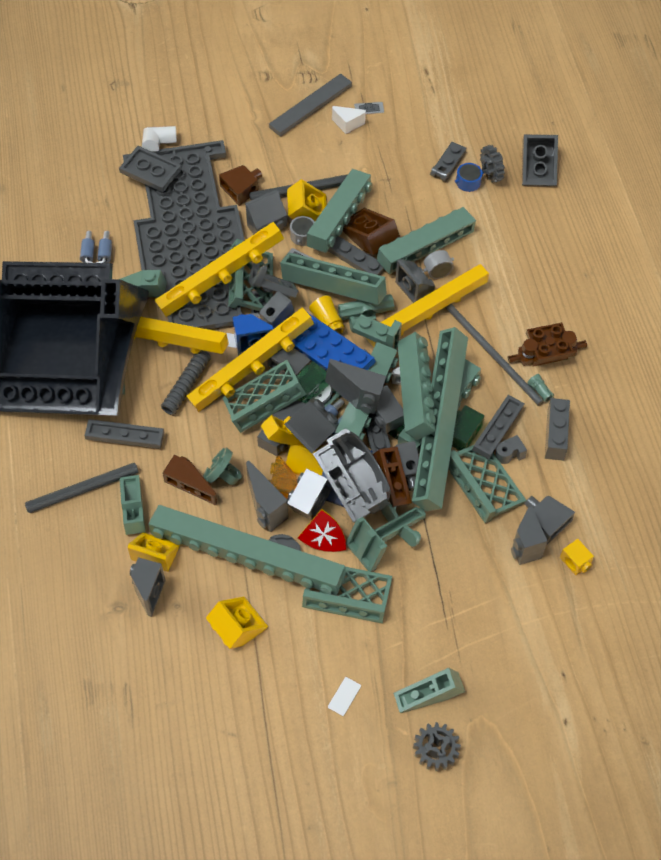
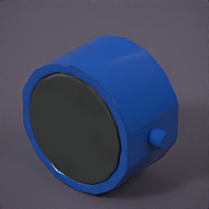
[454,163,484,192]

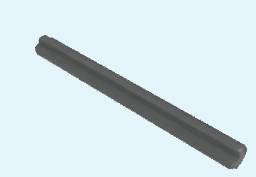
[249,174,348,200]
[25,463,138,513]

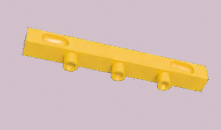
[155,222,284,317]
[366,264,489,347]
[187,307,314,412]
[134,317,229,354]

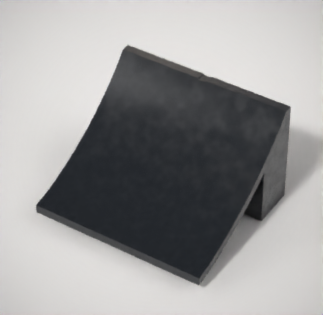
[0,261,149,416]

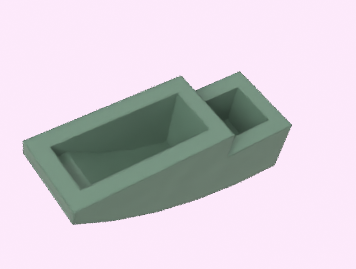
[120,475,146,535]

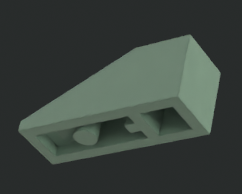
[121,270,167,297]
[394,668,465,713]

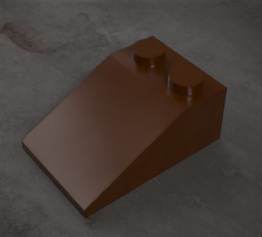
[343,207,400,255]

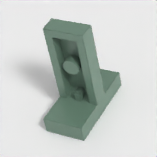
[352,314,402,350]

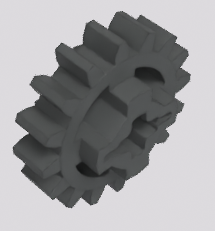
[480,145,505,183]
[413,722,461,771]

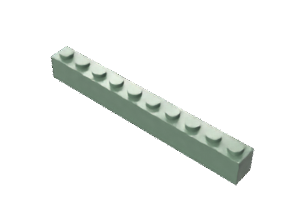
[412,327,468,511]
[149,505,345,596]

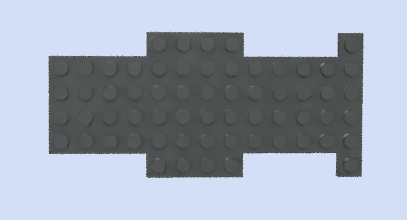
[123,140,245,329]

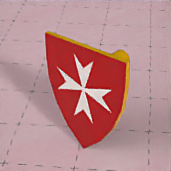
[297,509,346,552]

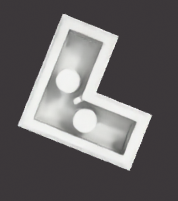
[142,126,177,152]

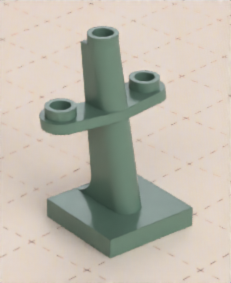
[346,504,426,572]

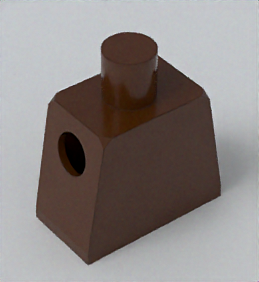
[219,165,262,206]

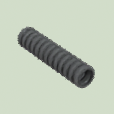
[161,350,211,415]

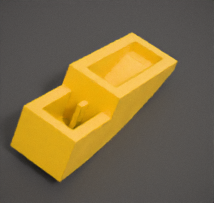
[261,415,303,445]

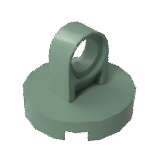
[203,447,242,485]

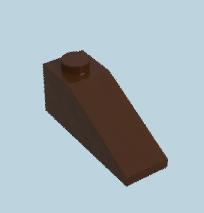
[373,446,412,507]
[163,455,217,505]

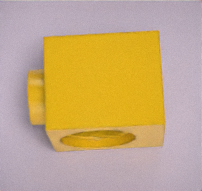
[560,539,594,575]

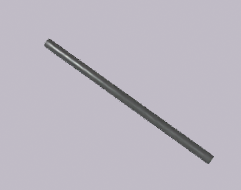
[445,304,543,406]

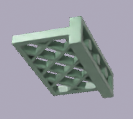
[228,239,273,311]
[223,360,306,433]
[448,445,527,523]
[302,567,392,624]

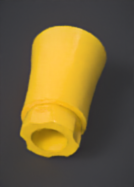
[309,295,345,334]

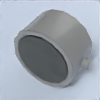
[290,216,315,246]
[423,250,454,279]

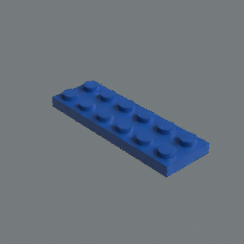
[292,312,376,371]

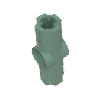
[338,294,395,320]

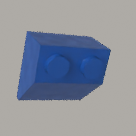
[232,314,273,356]

